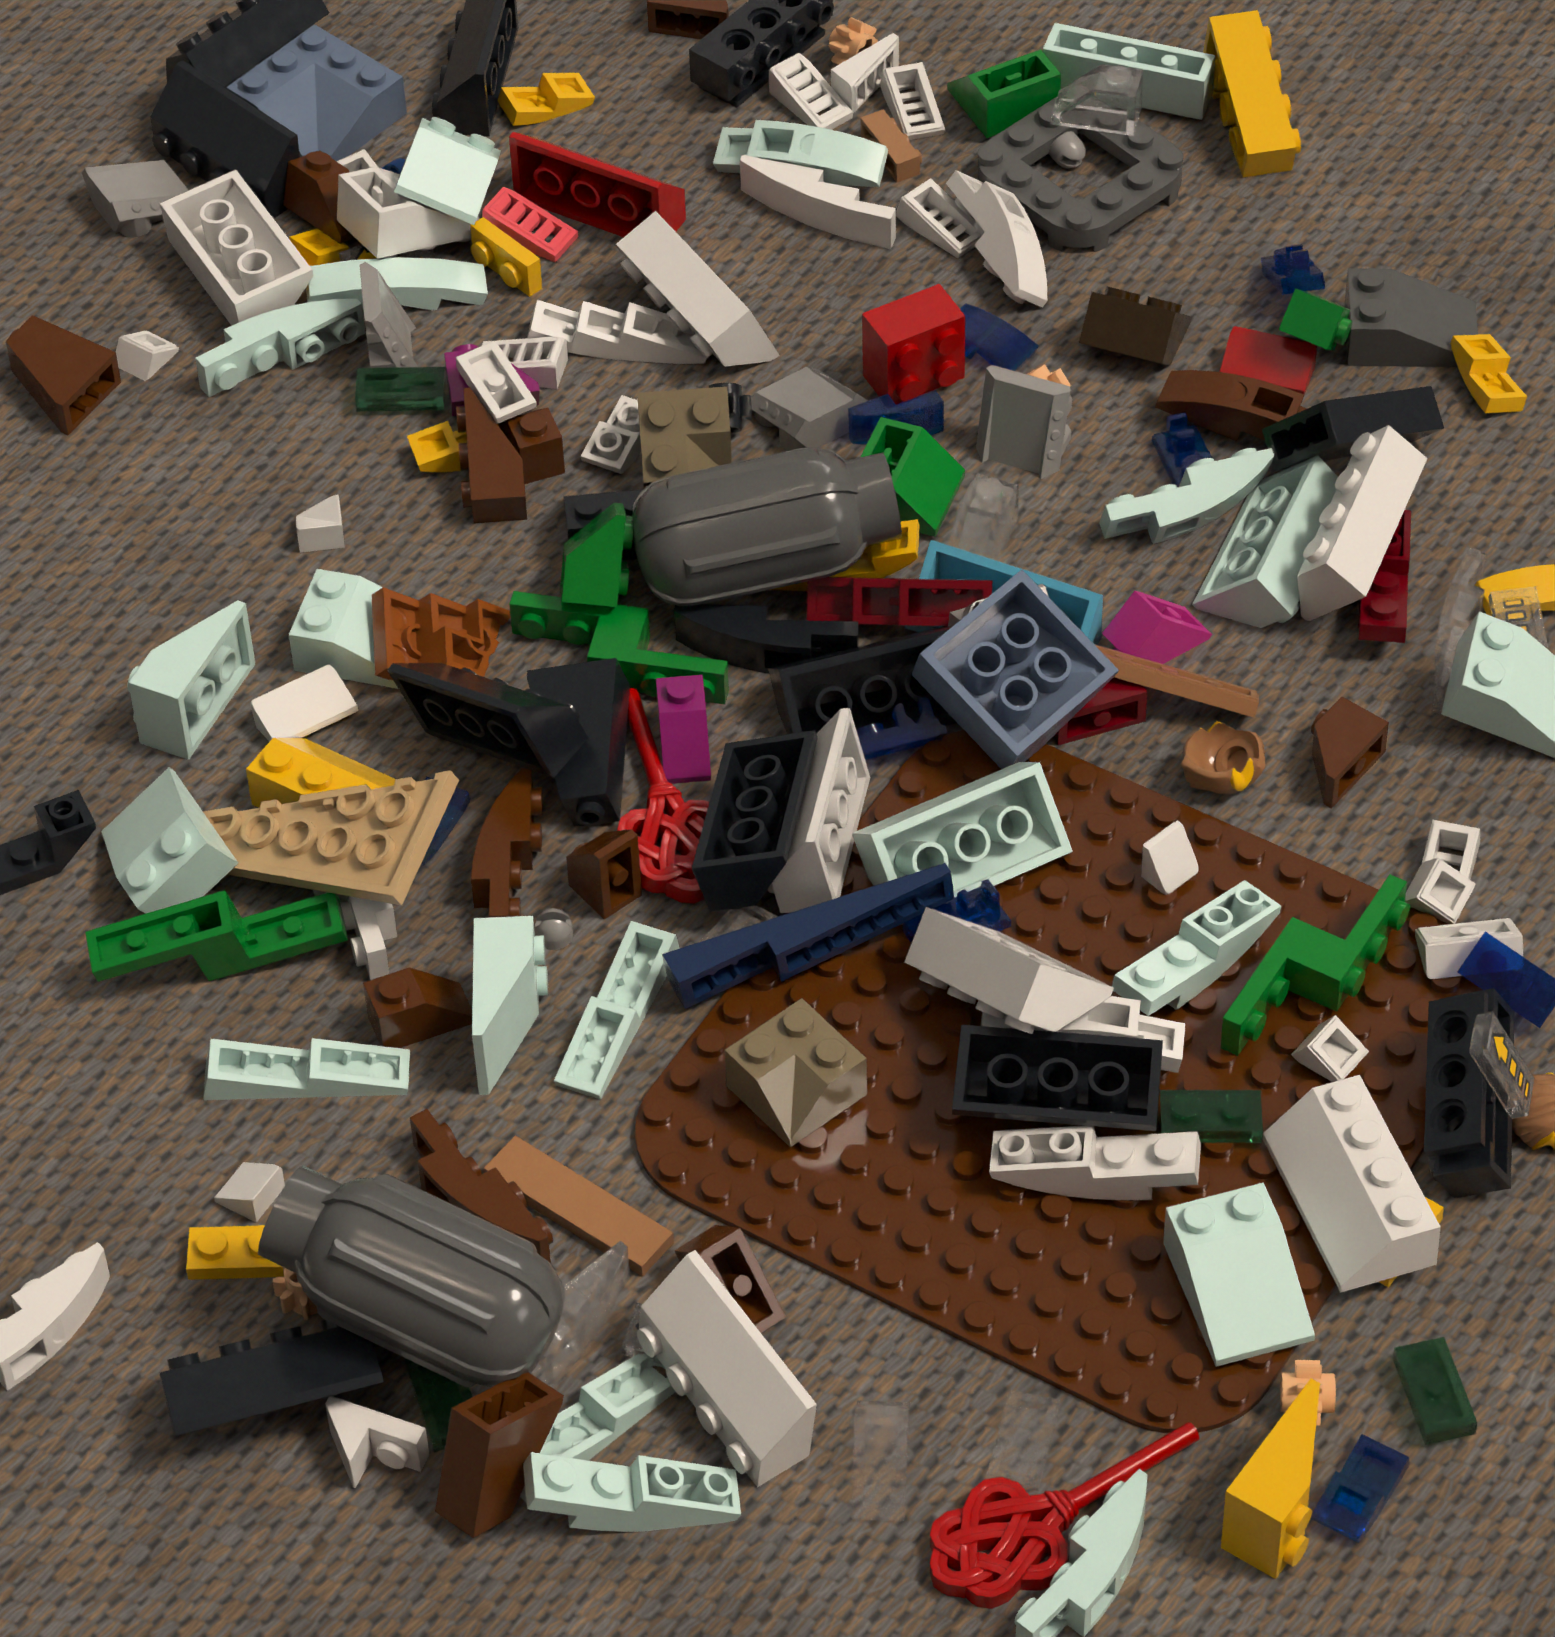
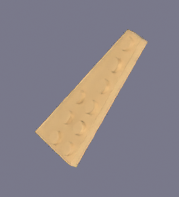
[203,770,459,905]

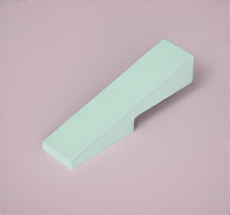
[554,921,680,1099]
[203,1038,410,1100]
[520,1350,676,1502]

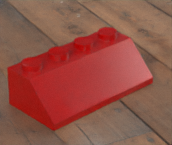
[509,131,686,237]

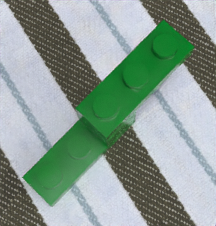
[509,591,729,704]
[1220,874,1410,1056]
[85,890,348,982]

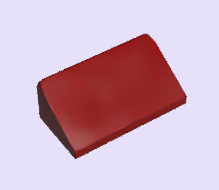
[1220,326,1317,395]

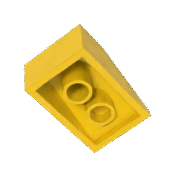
[1221,1378,1320,1579]

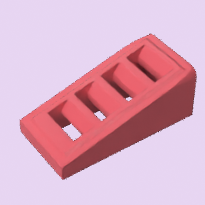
[482,187,578,263]

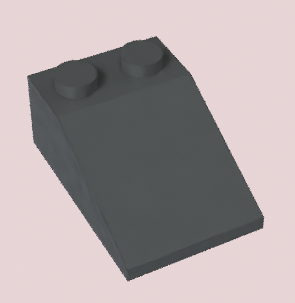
[1344,268,1478,367]

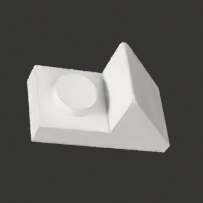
[456,341,537,424]
[325,1396,429,1488]

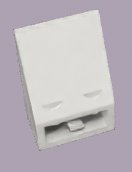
[337,167,480,259]

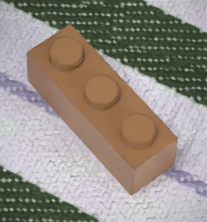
[860,109,922,182]

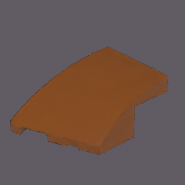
[371,587,510,680]

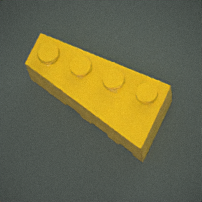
[1203,10,1301,178]

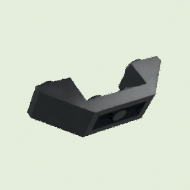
[0,790,96,895]

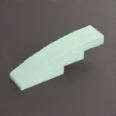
[306,257,488,312]

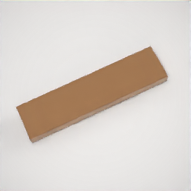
[1094,644,1259,718]
[483,1135,674,1277]

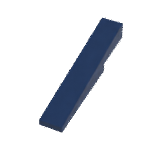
[662,863,955,1009]

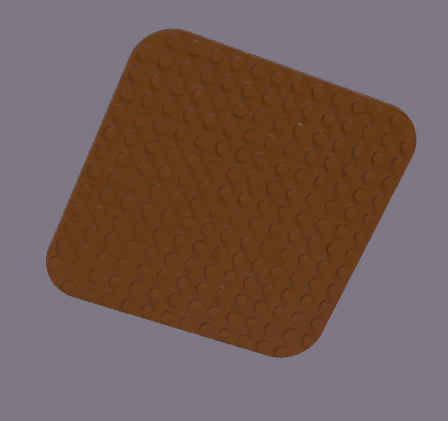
[635,730,1511,1433]

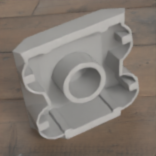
[82,160,189,238]
[359,262,421,381]
[976,365,1072,479]
[751,367,868,451]

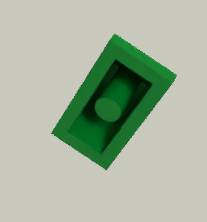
[1279,289,1353,351]

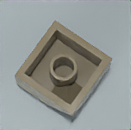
[637,387,732,486]
[725,998,867,1147]

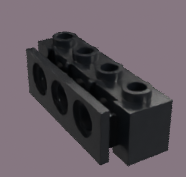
[689,0,834,108]
[1424,988,1515,1198]

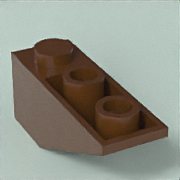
[456,387,527,524]

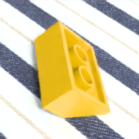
[246,738,395,808]

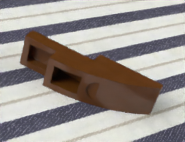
[1155,370,1325,462]
[471,768,543,917]
[410,1109,553,1263]

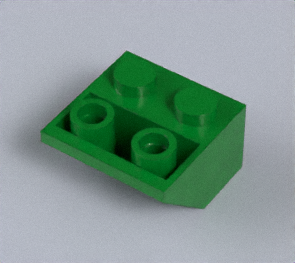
[947,49,1061,138]
[861,417,965,537]
[560,503,633,607]

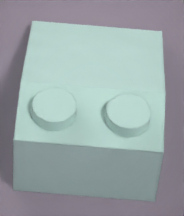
[394,117,501,225]
[289,569,398,689]
[127,600,255,760]
[1441,611,1555,758]
[101,767,238,914]
[472,916,548,1095]
[1163,1183,1315,1367]

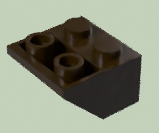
[1079,286,1192,365]

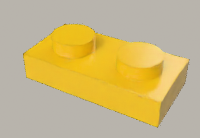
[470,217,542,297]
[186,1225,284,1280]

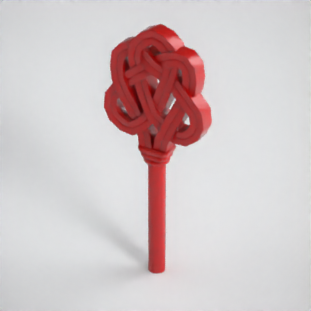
[617,688,710,904]
[930,1422,1200,1609]

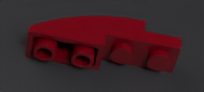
[1358,510,1411,643]

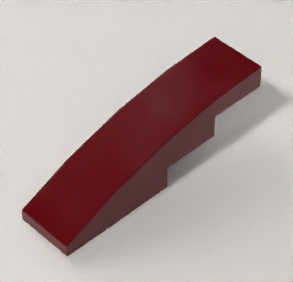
[807,577,992,626]

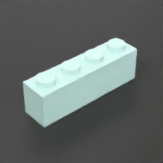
[1043,23,1216,120]

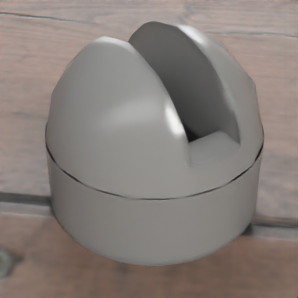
[1048,131,1086,169]
[534,908,573,950]

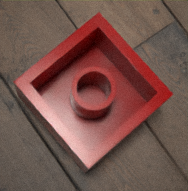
[862,284,965,408]

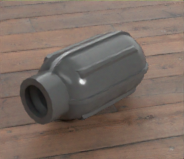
[632,448,902,606]
[258,1165,566,1388]

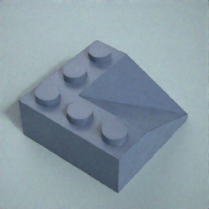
[226,24,407,161]
[912,570,1119,769]

